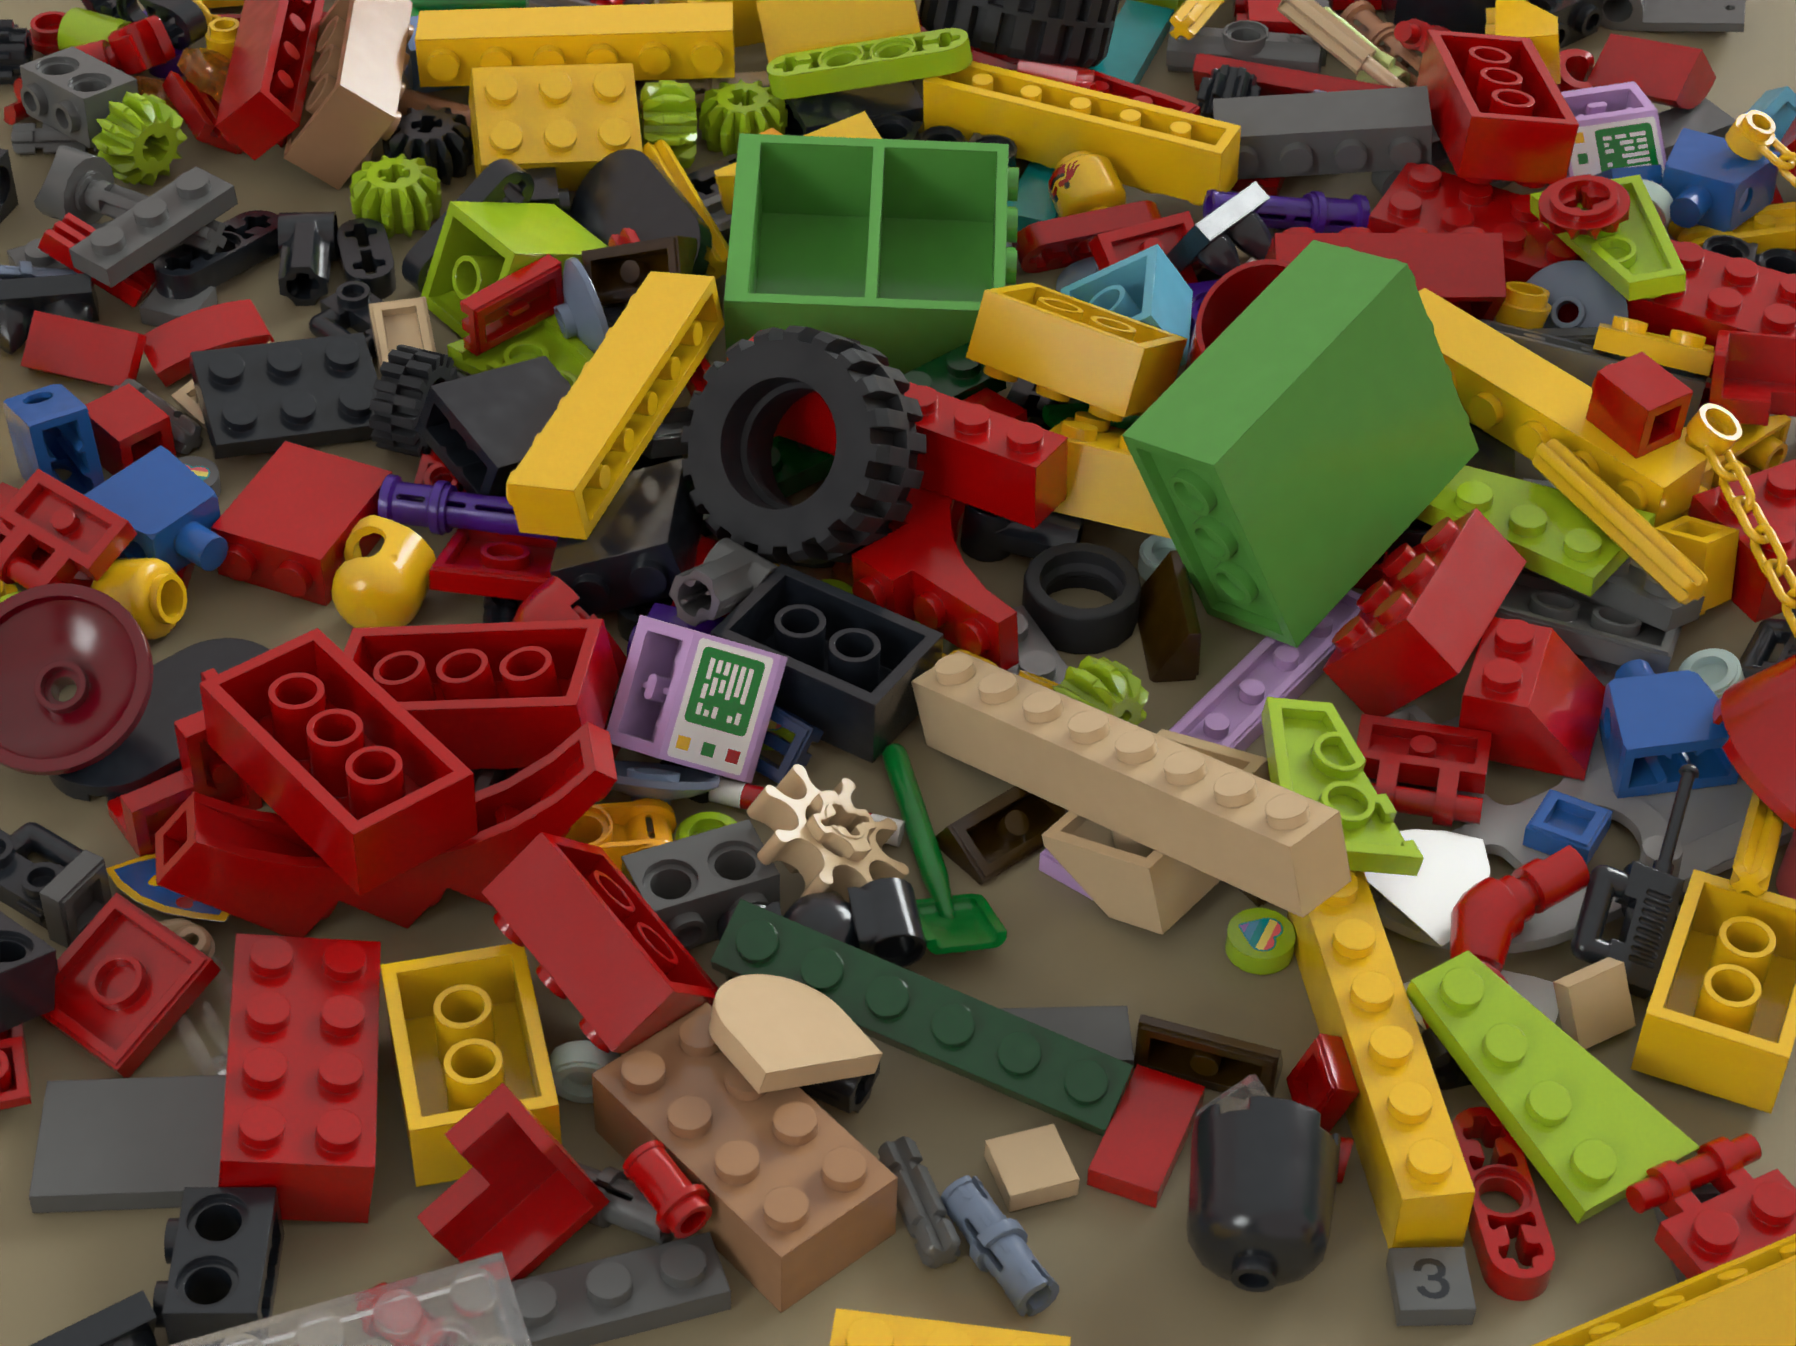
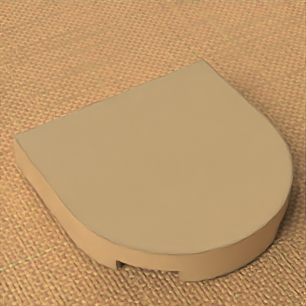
[709,974,883,1094]

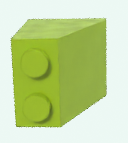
[420,201,608,338]

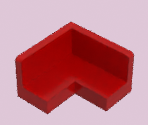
[1709,330,1796,426]
[107,668,263,857]
[416,1083,610,1297]

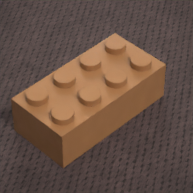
[283,0,414,190]
[592,1002,898,1313]

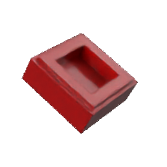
[1286,1033,1360,1133]

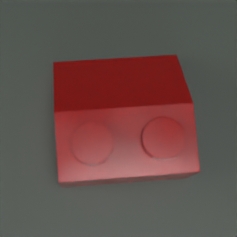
[1459,617,1606,780]

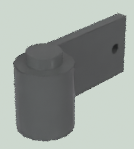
[1600,0,1746,32]

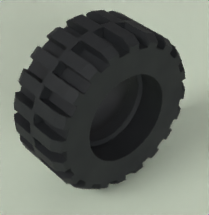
[918,0,1120,68]
[681,325,927,568]

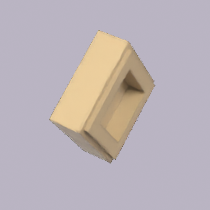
[1553,957,1636,1049]
[984,1123,1080,1212]

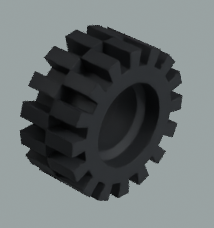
[369,345,457,458]

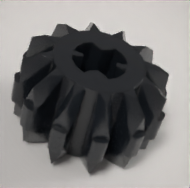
[383,105,474,185]

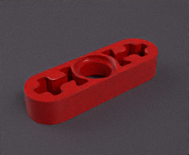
[1012,200,1162,273]
[1452,1107,1555,1301]

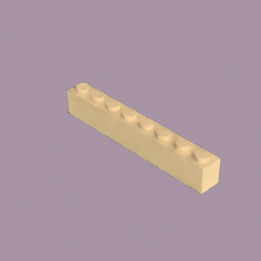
[911,651,1351,918]

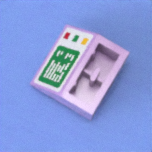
[1561,81,1667,186]
[607,615,788,784]

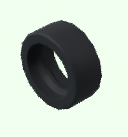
[1022,542,1141,654]

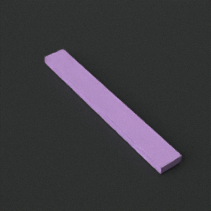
[1039,590,1361,901]

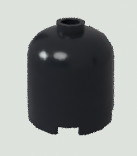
[1186,1096,1341,1292]

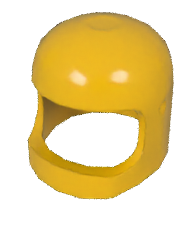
[331,515,436,628]

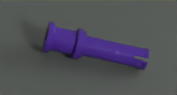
[1203,189,1370,233]
[378,474,558,542]

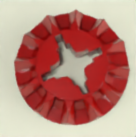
[1538,175,1630,240]

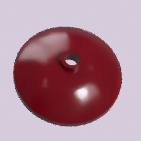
[0,583,153,776]

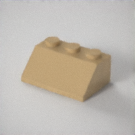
[1042,729,1270,935]

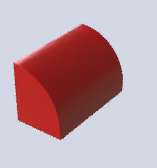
[1587,33,1717,109]

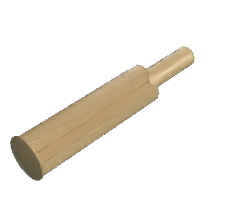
[1277,0,1408,88]

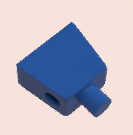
[1662,128,1781,232]
[3,384,105,495]
[84,445,228,573]
[1599,659,1739,799]

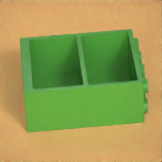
[724,133,1019,374]
[1122,240,1479,648]

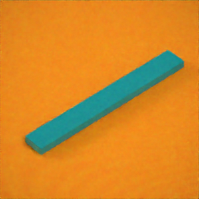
[1007,0,1174,232]

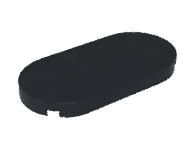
[571,149,712,276]
[49,638,270,802]

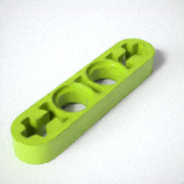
[766,28,973,99]

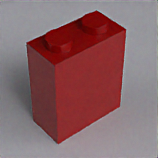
[211,441,393,606]

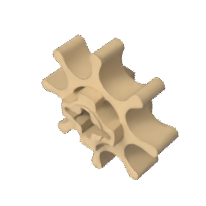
[747,764,909,903]

